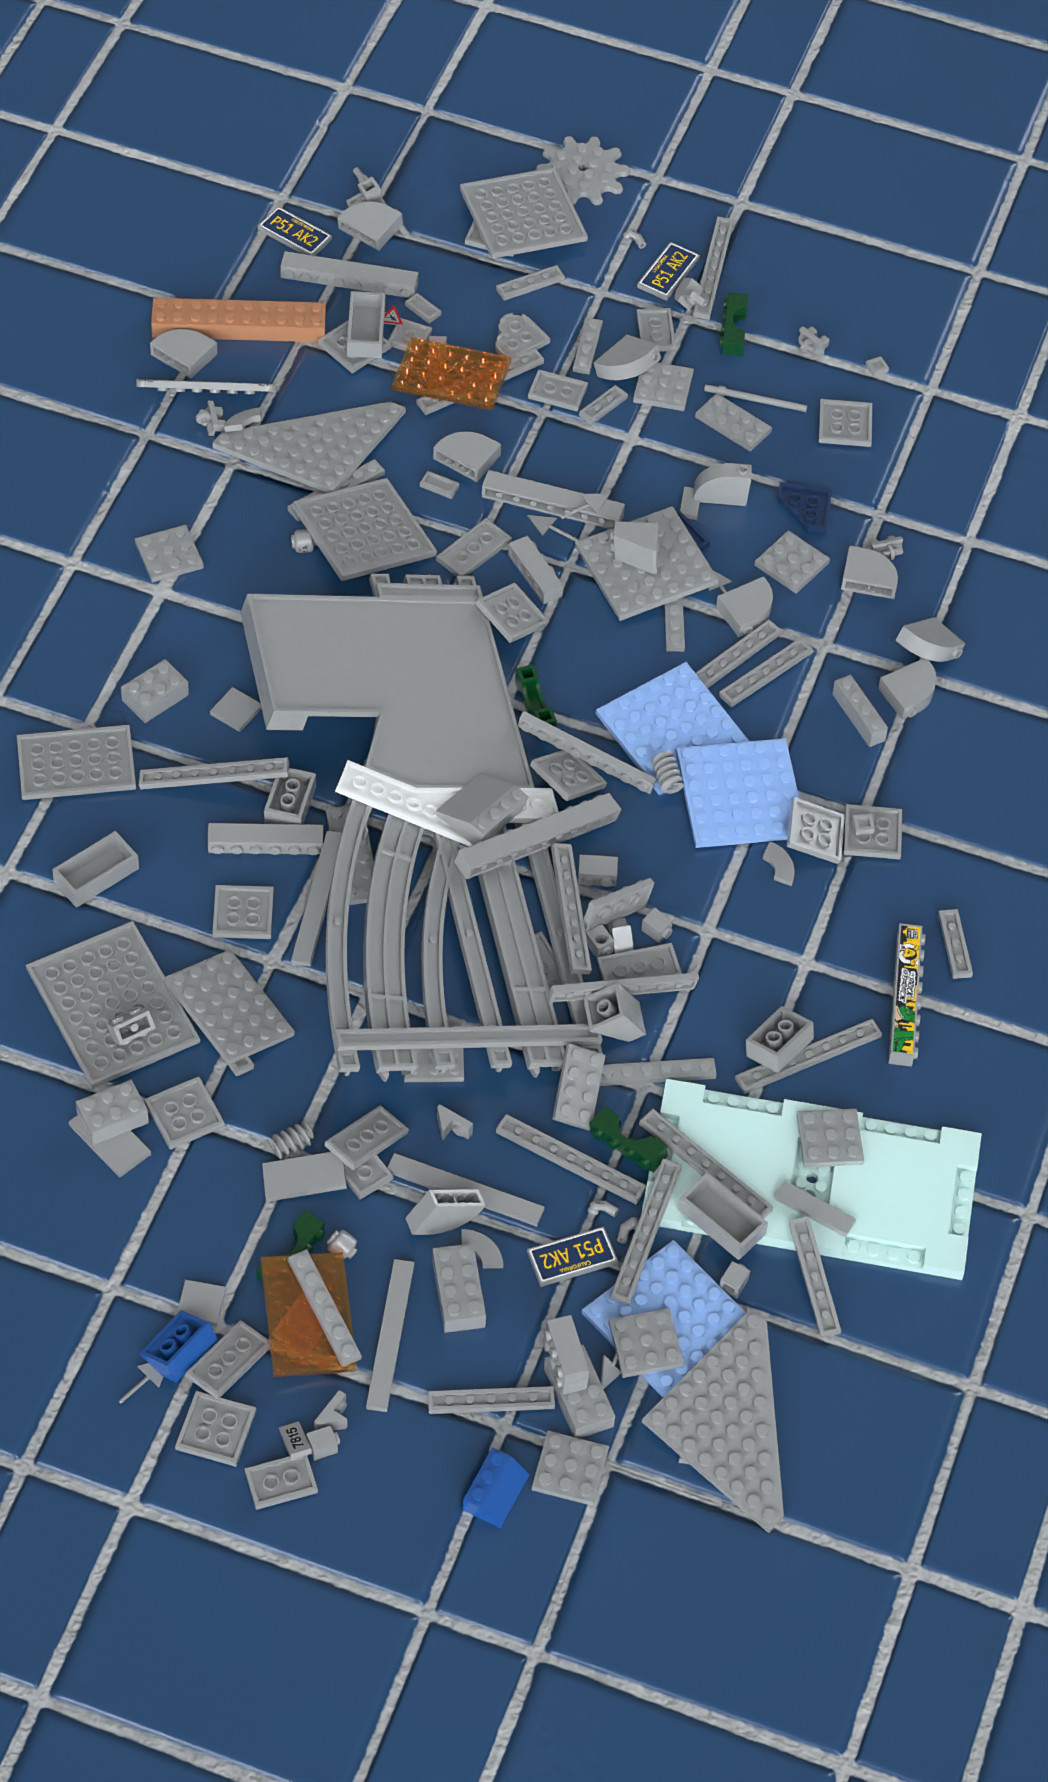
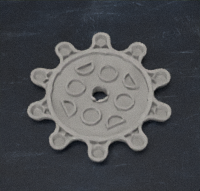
[535,136,630,205]

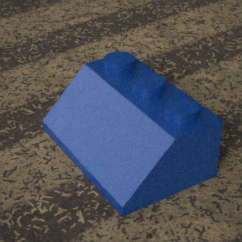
[140,1310,218,1383]
[463,1447,530,1528]

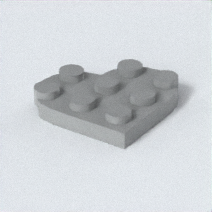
[495,313,550,360]

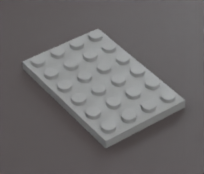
[17,725,136,800]
[164,949,295,1065]

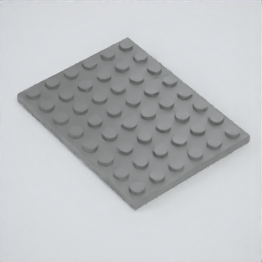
[26,921,200,1089]

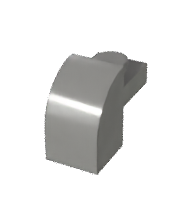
[346,177,382,207]
[675,278,705,311]

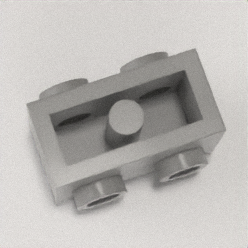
[107,1006,156,1045]

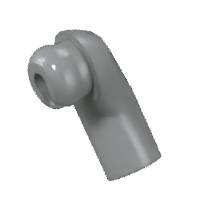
[623,229,646,249]
[588,1201,619,1217]

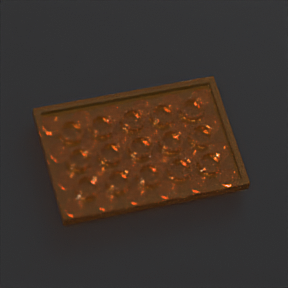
[392,337,511,410]
[260,1252,357,1377]

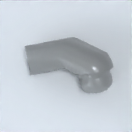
[617,1217,639,1243]

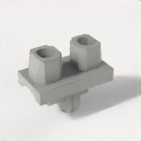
[798,326,829,357]
[196,401,226,436]
[870,536,903,560]

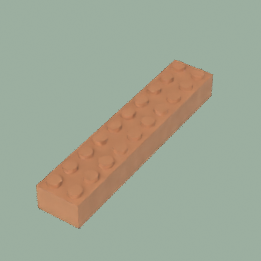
[151,298,326,342]

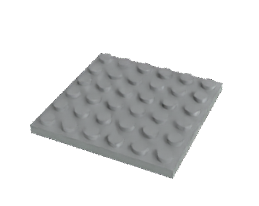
[460,167,588,259]
[292,478,437,581]
[575,506,718,621]

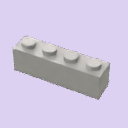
[508,536,564,604]
[832,674,888,747]

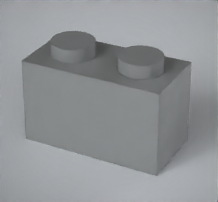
[578,855,618,887]

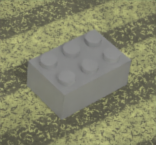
[121,659,189,723]
[264,768,316,825]
[746,1006,814,1073]
[76,1079,149,1145]
[543,1315,589,1395]

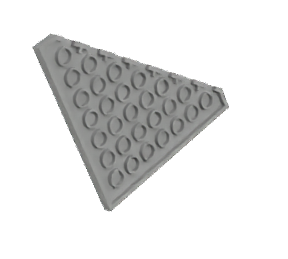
[212,401,406,493]
[642,1309,784,1533]

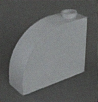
[337,202,403,251]
[150,329,217,379]
[594,335,661,380]
[433,432,501,482]
[694,463,752,506]
[841,546,898,599]
[716,576,773,638]
[896,617,965,662]
[878,658,936,720]
[406,1189,485,1235]

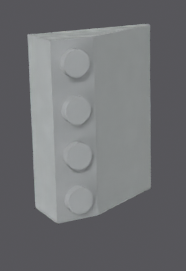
[434,773,529,845]

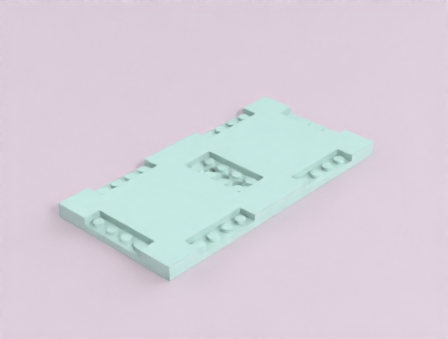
[641,1079,982,1280]

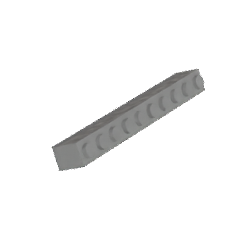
[454,793,622,879]

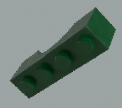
[719,292,749,356]
[515,664,557,727]
[589,1107,668,1173]
[256,1211,326,1292]

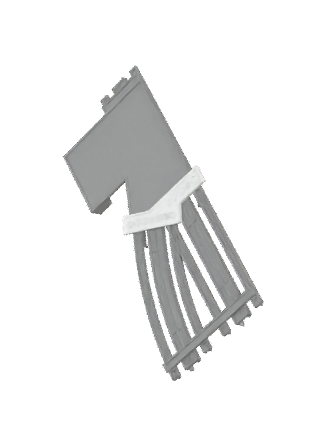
[241,574,605,1082]

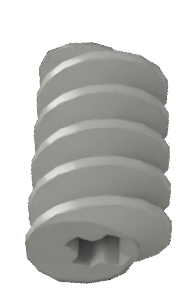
[652,751,684,794]
[268,1121,314,1160]

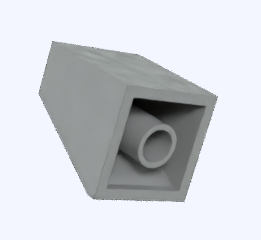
[611,522,659,574]
[583,983,646,1042]

